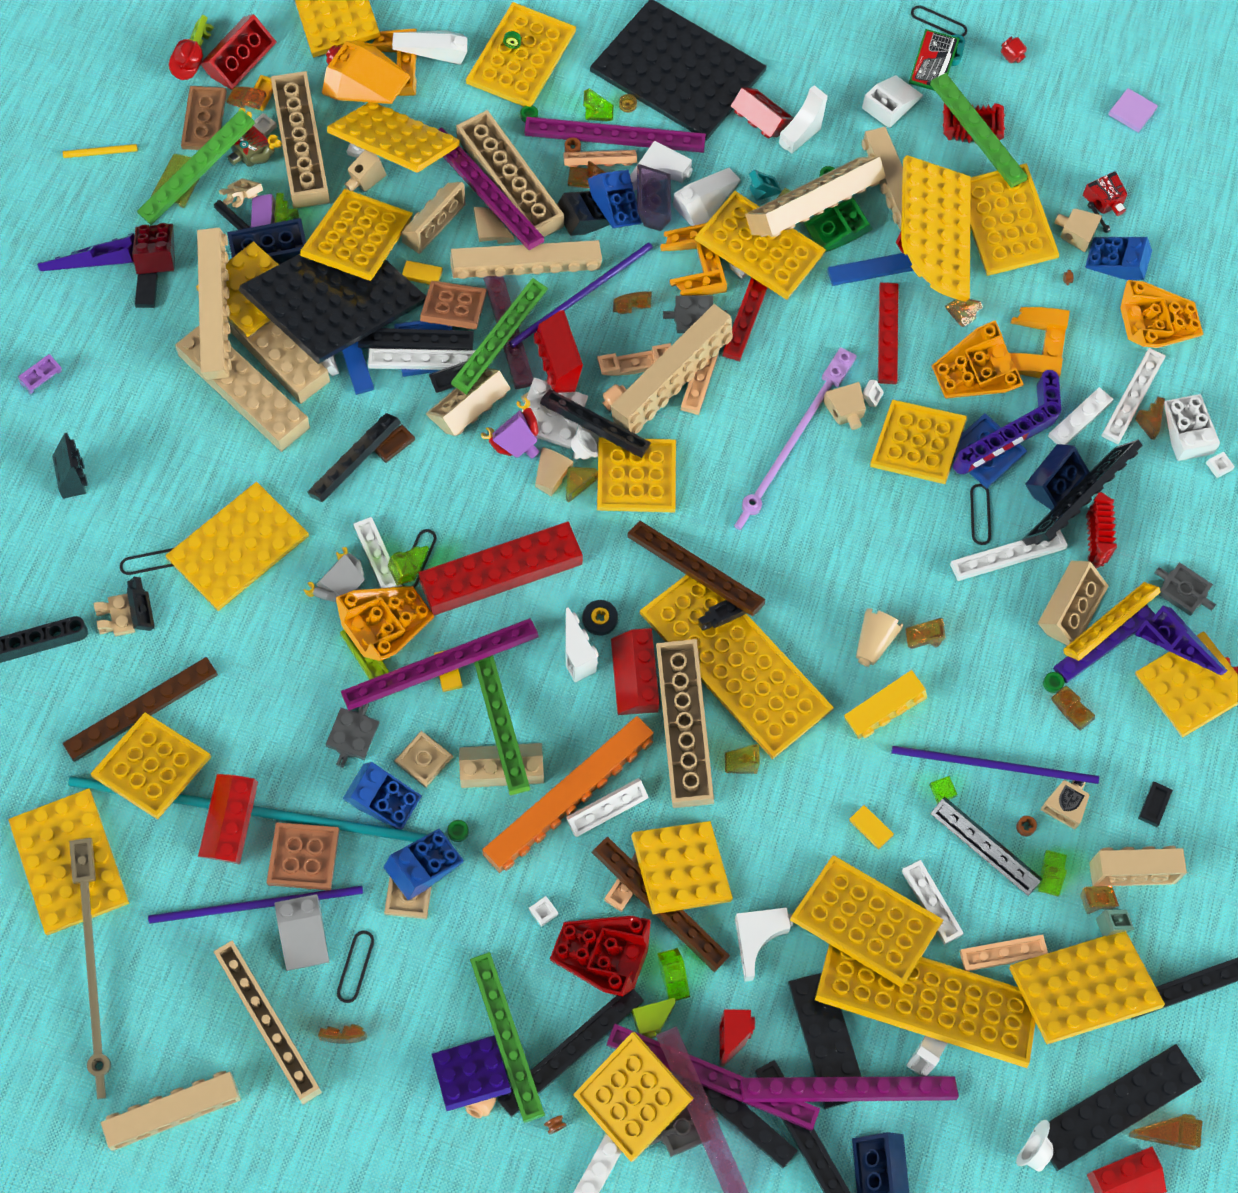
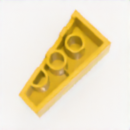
[844,670,927,739]

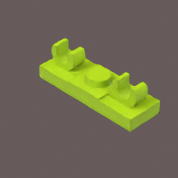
[190,15,214,56]

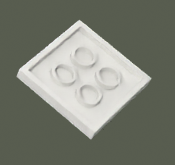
[522,378,588,449]

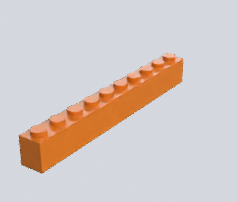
[482,716,654,873]

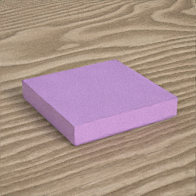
[1108,88,1158,133]

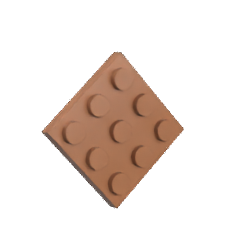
[420,281,487,330]
[267,822,340,891]

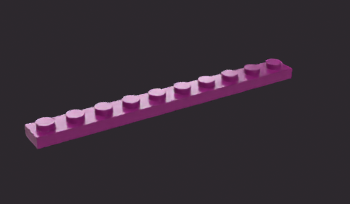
[525,117,706,153]
[438,127,544,250]
[341,618,539,711]
[606,1024,820,1131]
[740,1076,959,1102]

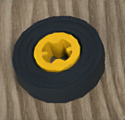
[582,600,618,636]

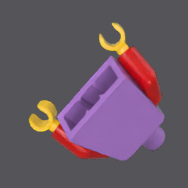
[481,397,539,459]

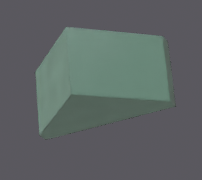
[1096,910,1135,937]

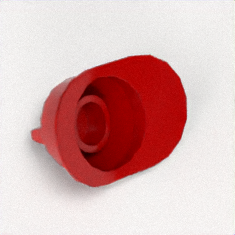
[169,39,203,80]

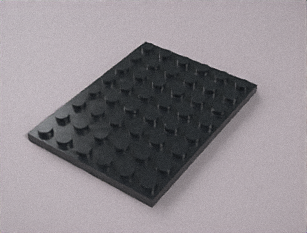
[590,0,767,141]
[239,254,426,364]

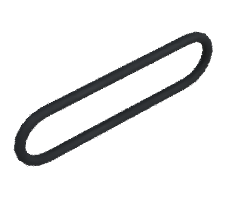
[911,6,967,37]
[970,484,991,545]
[399,529,437,588]
[120,548,174,575]
[337,931,374,1003]

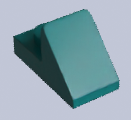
[749,170,782,201]

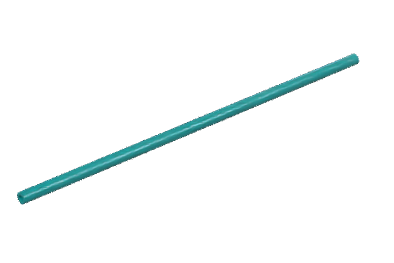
[68,776,428,842]

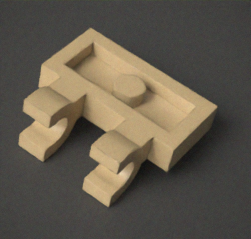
[219,178,263,208]
[94,594,135,636]

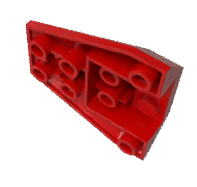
[550,916,651,996]

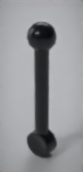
[1087,202,1110,233]

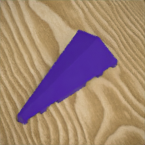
[37,233,135,271]
[1135,606,1228,675]

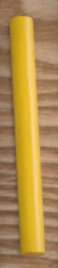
[63,144,138,158]

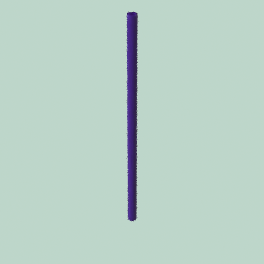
[508,242,653,348]
[891,746,1099,784]
[148,885,363,924]

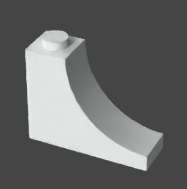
[779,85,828,154]
[630,141,693,191]
[735,908,793,982]
[906,1036,948,1076]

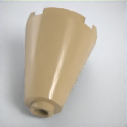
[856,608,903,667]

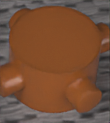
[1063,270,1074,285]

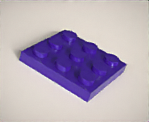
[432,1035,511,1111]

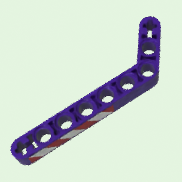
[953,370,1062,474]

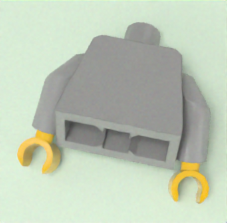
[303,547,365,602]

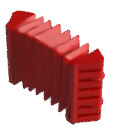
[943,103,1005,144]
[1086,492,1117,569]

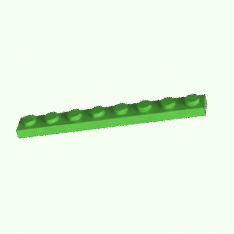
[930,73,1028,188]
[137,109,255,225]
[451,278,548,395]
[474,655,530,795]
[470,952,545,1123]

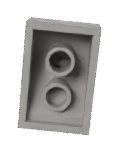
[275,894,330,971]

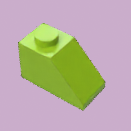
[632,998,676,1039]

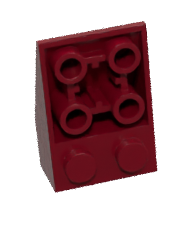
[132,223,175,274]

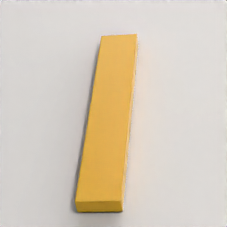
[1063,582,1161,661]

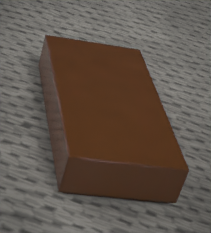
[374,425,415,463]

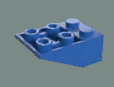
[588,169,642,228]
[1085,237,1152,280]
[343,762,422,830]
[383,829,464,900]

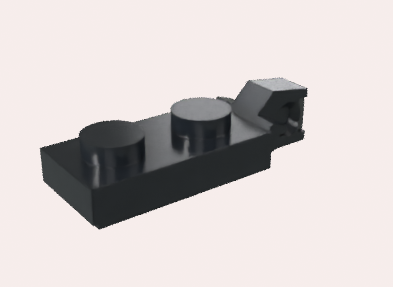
[127,576,155,631]
[698,600,747,631]

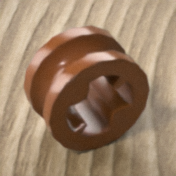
[565,137,581,152]
[1016,816,1037,837]
[544,1115,567,1135]

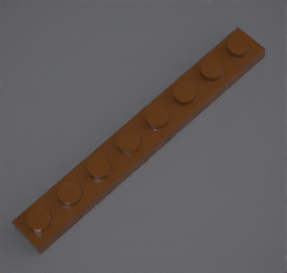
[628,521,765,617]
[62,657,218,762]
[591,836,730,972]

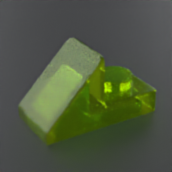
[583,88,614,121]
[275,193,299,223]
[1038,850,1067,896]

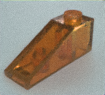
[1129,1114,1203,1150]

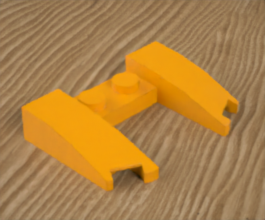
[366,29,417,96]
[660,223,727,296]
[1009,307,1070,378]

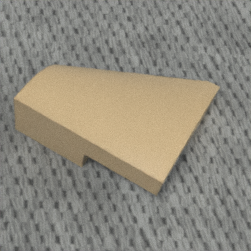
[474,207,514,244]
[535,447,573,496]

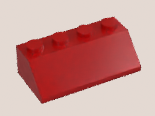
[200,14,277,90]
[534,310,583,393]
[611,628,659,715]
[198,774,258,864]

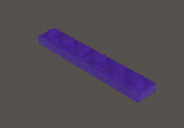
[1053,604,1156,684]

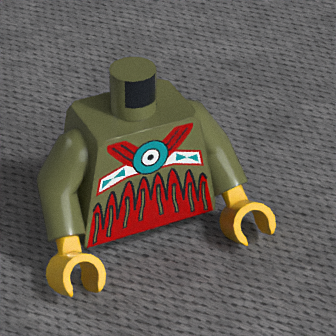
[227,108,282,167]

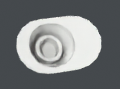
[570,425,600,460]
[1016,1120,1053,1172]

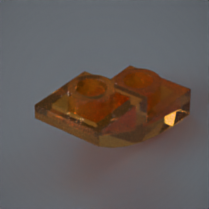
[227,87,266,109]
[613,291,652,314]
[1051,686,1095,731]
[318,1024,367,1044]

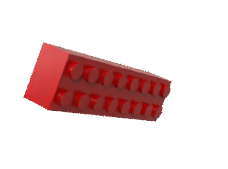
[418,521,583,616]

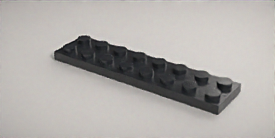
[1022,439,1143,546]
[1034,1044,1202,1171]

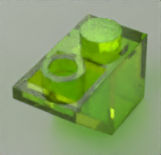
[388,546,429,586]
[657,948,690,1001]

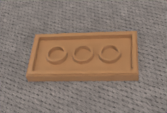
[181,86,227,150]

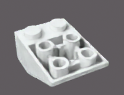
[862,75,923,128]
[1164,394,1220,461]
[566,607,599,683]

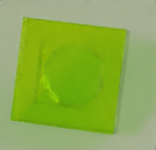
[929,776,958,803]

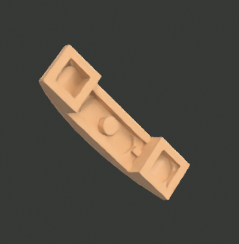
[597,343,671,376]

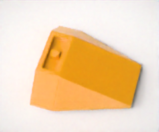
[322,41,410,104]
[1120,280,1203,348]
[931,320,1024,399]
[336,586,434,661]

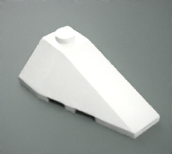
[392,30,467,65]
[673,168,741,226]

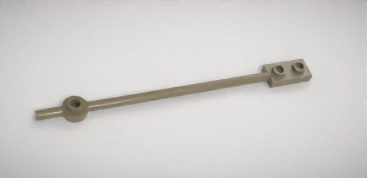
[69,838,111,1100]

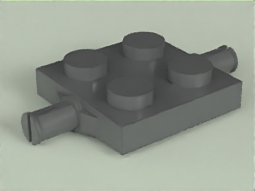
[663,295,727,333]
[1154,562,1216,616]
[326,703,379,768]
[649,1097,718,1158]

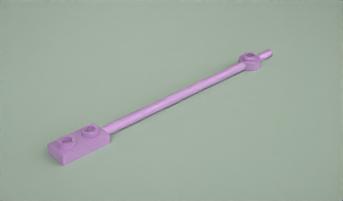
[734,347,857,530]

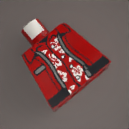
[1083,171,1127,216]

